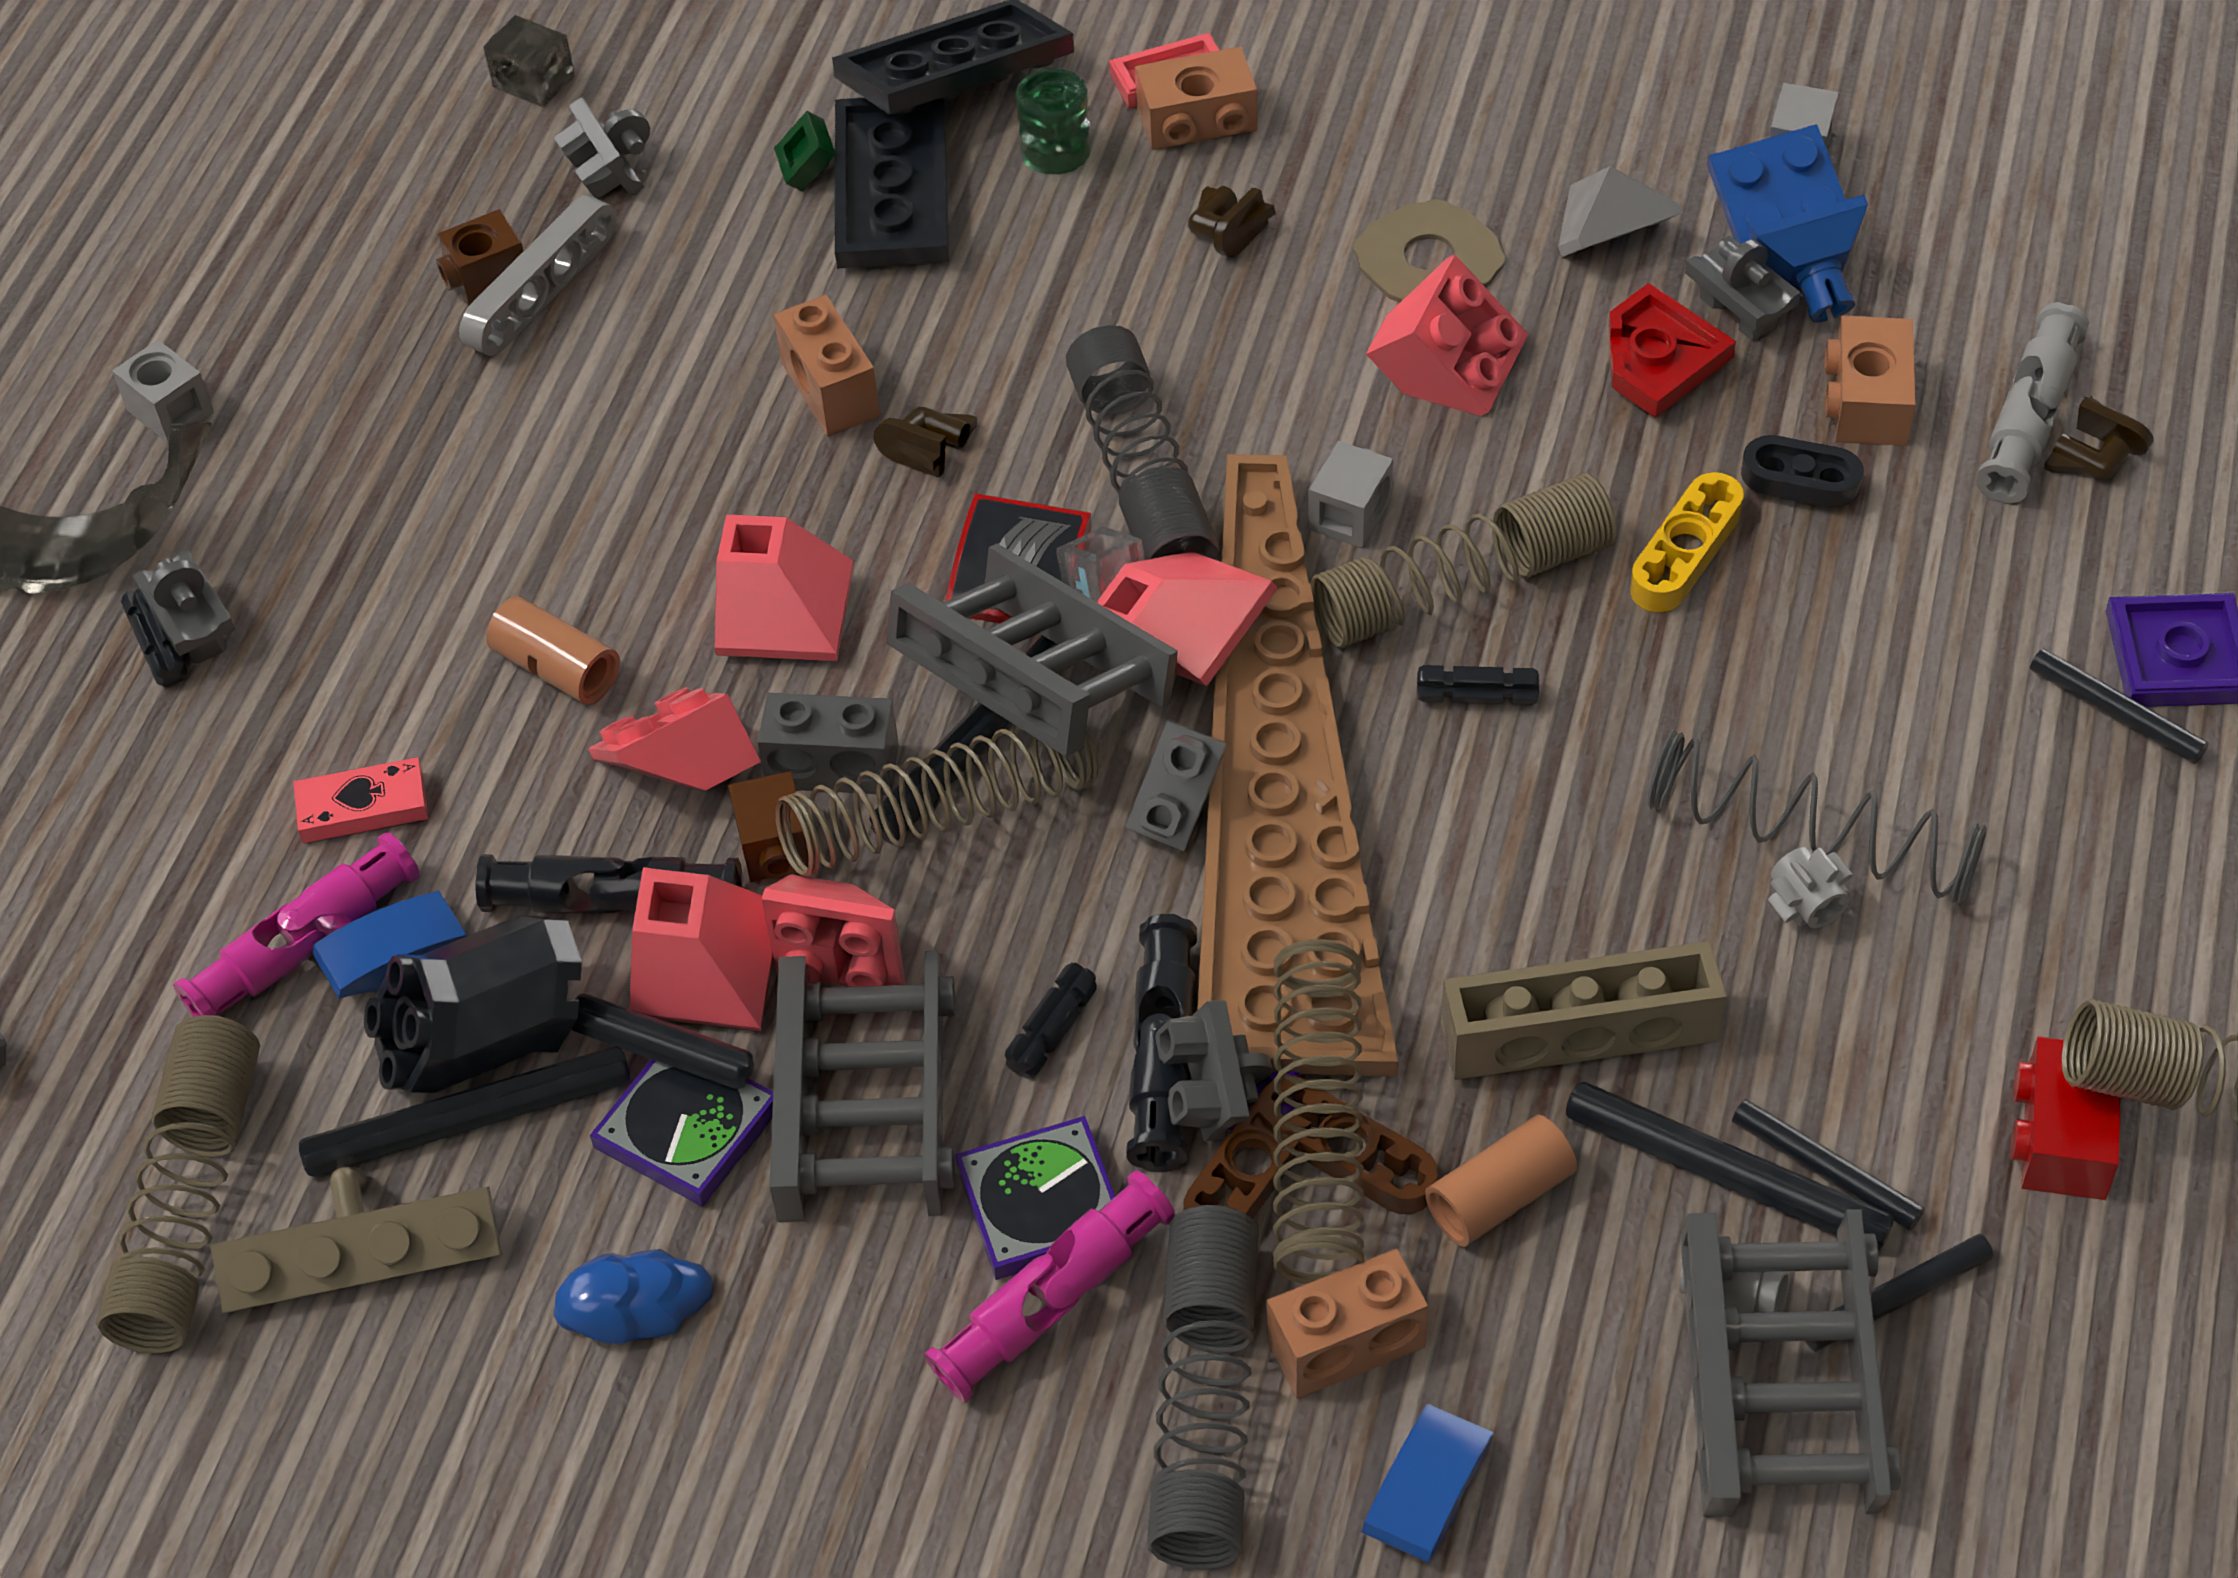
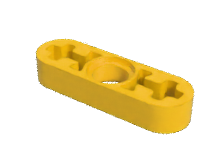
[1630,472,1744,612]

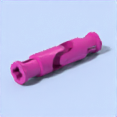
[173,833,420,1017]
[924,1170,1175,1403]

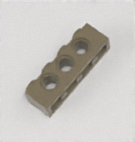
[1441,941,1727,1080]

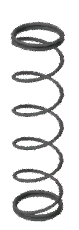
[1647,730,1987,905]

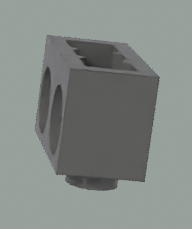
[758,692,899,795]

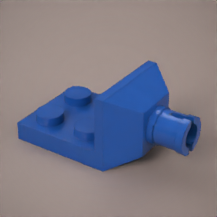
[1707,124,1868,322]

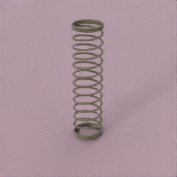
[775,726,1098,877]
[1273,939,1364,1284]

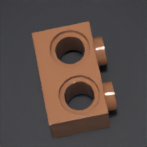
[1267,1249,1428,1399]

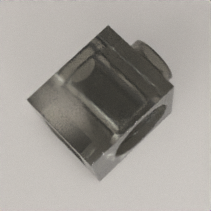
[483,15,575,108]

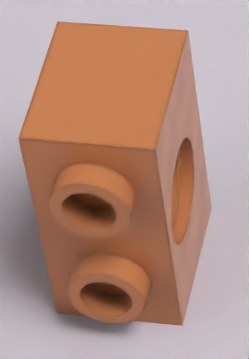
[1135,47,1258,150]
[773,294,880,436]
[1824,315,1916,446]

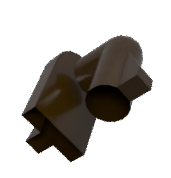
[1188,186,1276,257]
[2044,396,2154,481]
[873,406,977,478]

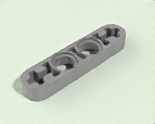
[459,195,617,356]

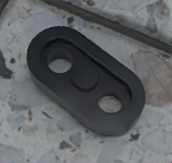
[1741,435,1864,507]

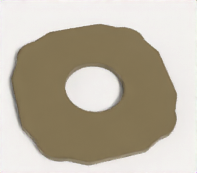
[1353,199,1505,302]

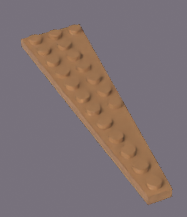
[1197,454,1398,1077]

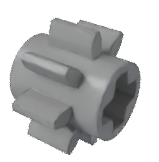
[1768,847,1853,928]

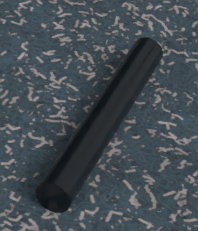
[2030,648,2209,764]
[1732,1099,1925,1231]
[1805,1234,1993,1352]

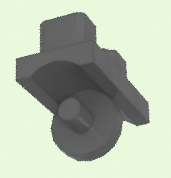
[554,97,651,199]
[1685,235,1801,341]
[132,549,235,663]
[1125,720,1229,851]
[1155,1000,1273,1141]

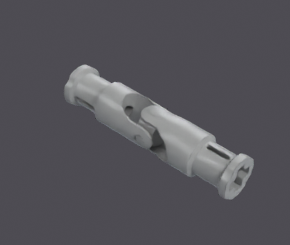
[1976,302,2089,504]

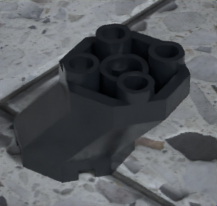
[364,915,582,1093]

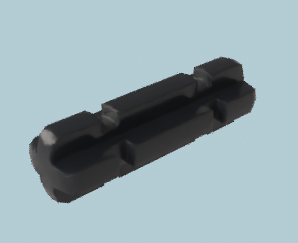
[121,588,188,687]
[1417,665,1540,705]
[1005,963,1097,1078]

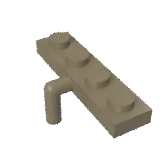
[210,1167,502,1313]

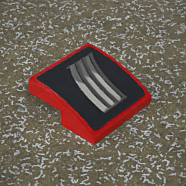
[945,493,1092,624]

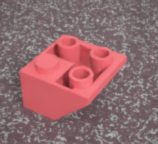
[1366,254,1529,416]
[715,515,854,661]
[1097,551,1278,687]
[587,687,761,791]
[629,867,773,1032]
[761,874,906,987]

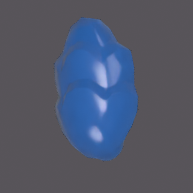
[554,1249,714,1344]

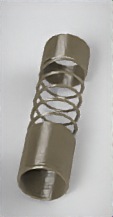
[1311,473,1617,648]
[2062,998,2238,1125]
[95,1015,261,1353]

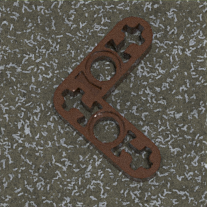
[1183,1076,1437,1219]

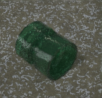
[1016,68,1091,175]

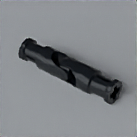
[475,854,743,913]
[1126,914,1197,1172]

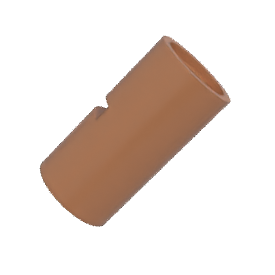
[486,596,620,705]
[1425,1115,1577,1247]

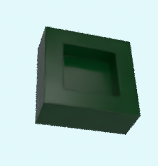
[774,111,836,192]

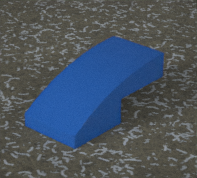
[312,891,467,999]
[1362,1404,1494,1563]

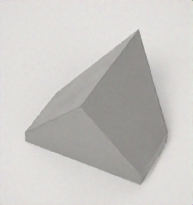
[1558,166,1682,257]

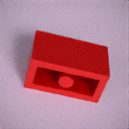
[2011,1036,2120,1200]

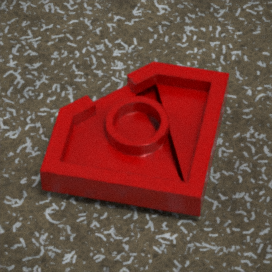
[1608,283,1736,418]

